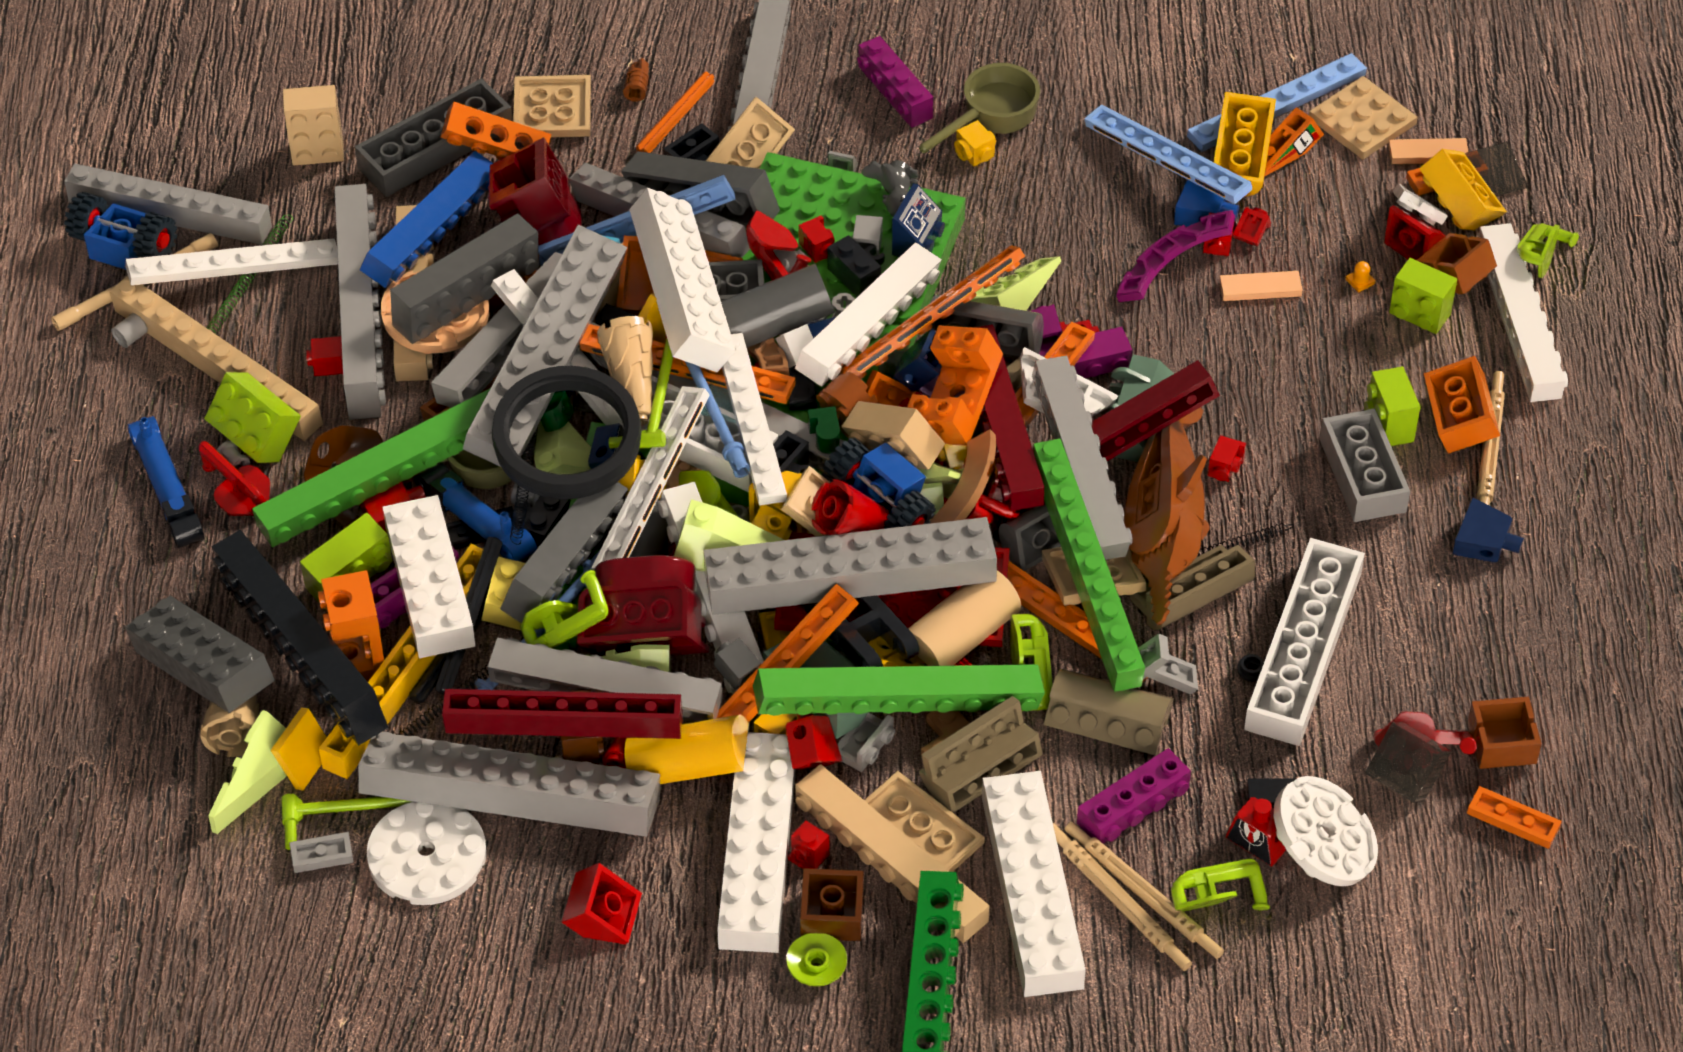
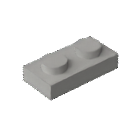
[289,832,354,873]

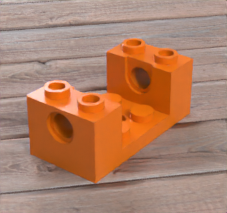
[907,325,1003,446]
[318,570,384,682]

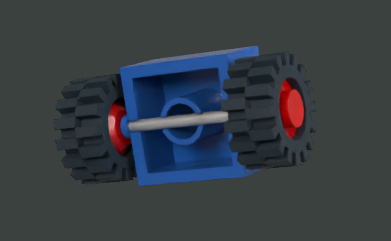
[64,192,177,270]
[822,438,936,529]

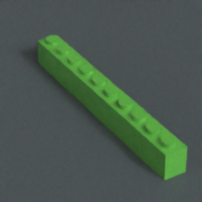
[252,388,491,547]
[1033,438,1145,692]
[753,664,1045,716]

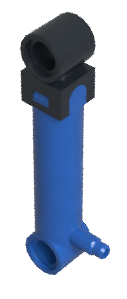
[127,416,205,548]
[415,462,537,562]

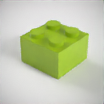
[1389,258,1457,334]
[1364,366,1420,446]

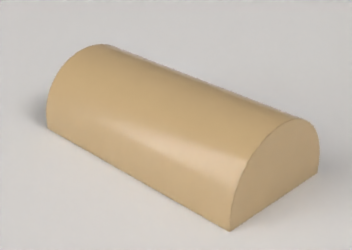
[908,571,1021,666]

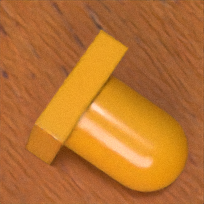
[1345,261,1376,293]

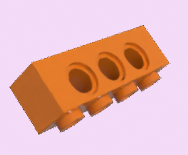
[440,102,551,160]

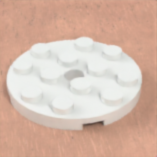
[1274,776,1378,886]
[367,802,487,905]

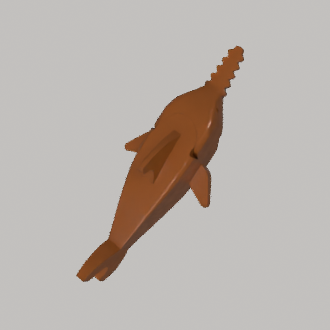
[1123,408,1210,625]

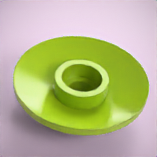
[786,933,847,986]

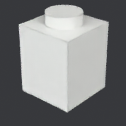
[776,324,813,368]

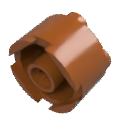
[816,371,879,437]

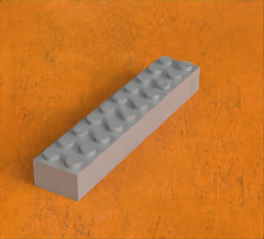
[335,184,386,420]
[463,225,627,467]
[704,517,997,615]
[358,732,660,837]

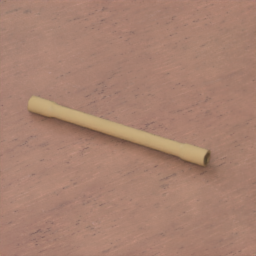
[51,233,218,331]

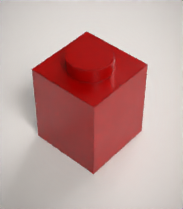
[306,336,343,376]

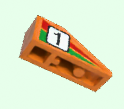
[1264,107,1324,177]

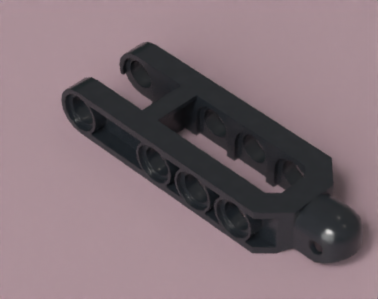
[800,595,920,667]

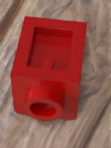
[1233,207,1271,247]

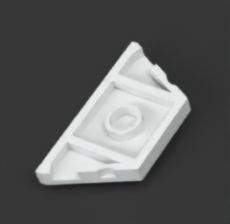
[1393,183,1448,226]
[1020,347,1118,417]

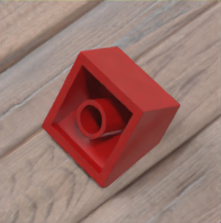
[1384,205,1446,260]
[561,863,642,944]

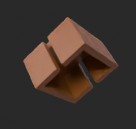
[1417,233,1497,294]
[1467,697,1542,769]

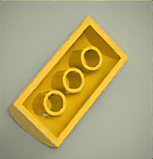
[1214,92,1276,197]
[624,715,749,784]

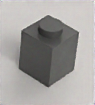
[713,638,761,690]

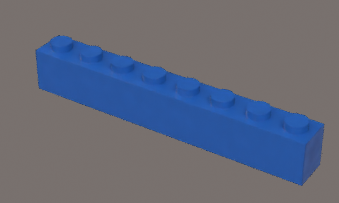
[360,151,493,288]

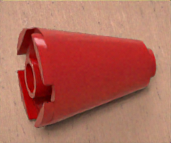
[811,479,890,536]

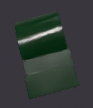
[541,391,574,432]
[808,406,840,454]

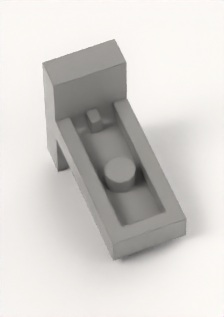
[1138,633,1198,695]

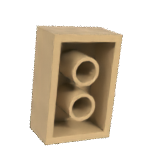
[283,85,344,166]
[842,401,945,470]

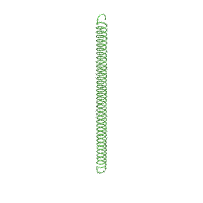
[207,214,293,334]

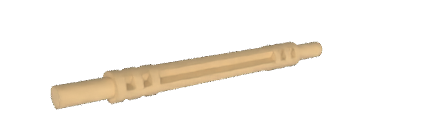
[1476,371,1505,506]
[1065,822,1224,959]
[1053,823,1192,971]

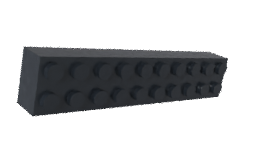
[211,530,389,746]

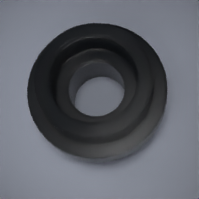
[1237,654,1264,682]

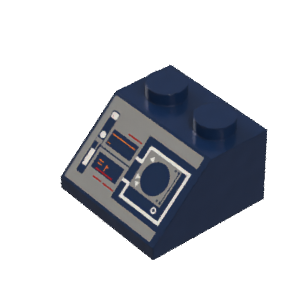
[892,183,945,258]

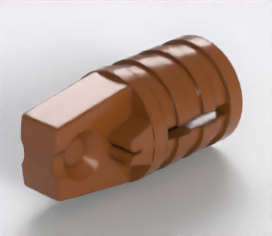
[623,58,649,102]

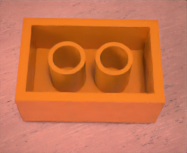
[1424,356,1500,454]

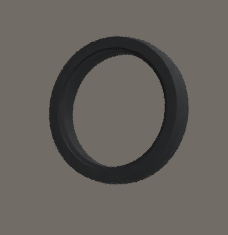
[492,366,641,499]

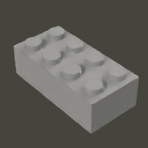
[1320,409,1410,522]

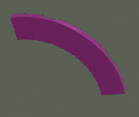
[1116,210,1235,302]

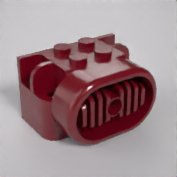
[487,137,581,246]
[577,555,709,657]

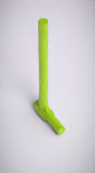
[609,338,673,449]
[282,794,413,850]

